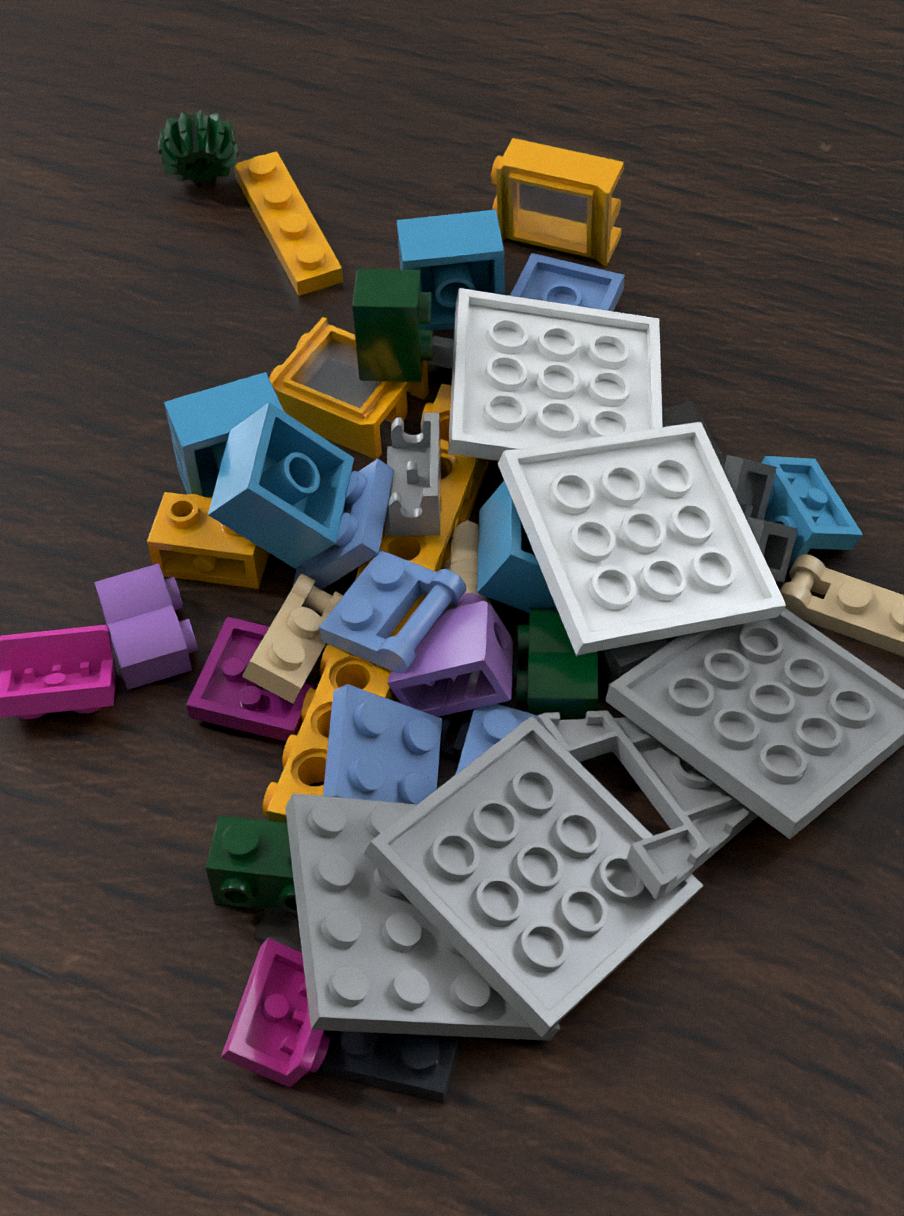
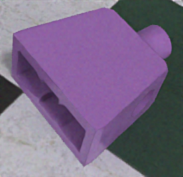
[387,593,513,717]

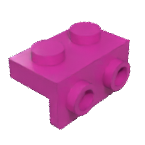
[0,625,117,720]
[221,938,330,1088]

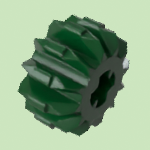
[158,109,238,185]

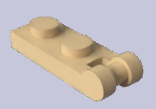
[780,554,904,657]
[242,573,344,703]

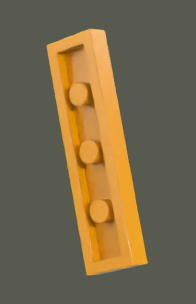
[234,151,343,296]

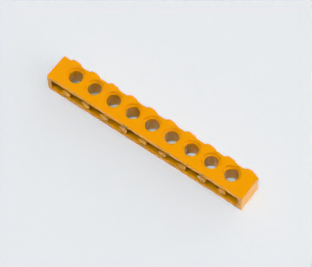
[262,384,491,823]

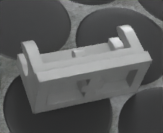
[385,413,441,536]

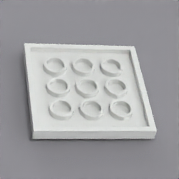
[448,288,663,461]
[498,422,786,655]

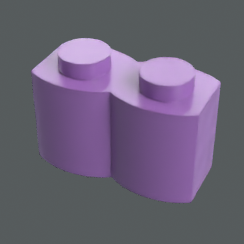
[94,564,198,690]

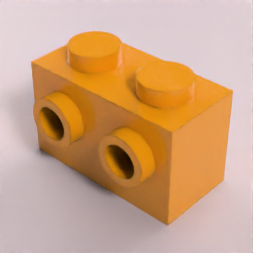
[147,492,270,589]

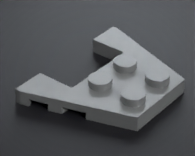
[537,711,758,900]

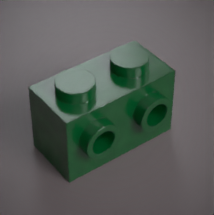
[352,269,434,382]
[205,815,298,914]

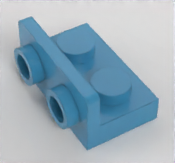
[761,456,863,569]

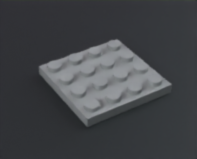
[605,608,904,839]
[364,716,703,1038]
[285,793,560,1041]

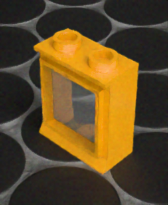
[491,138,624,267]
[269,317,429,460]

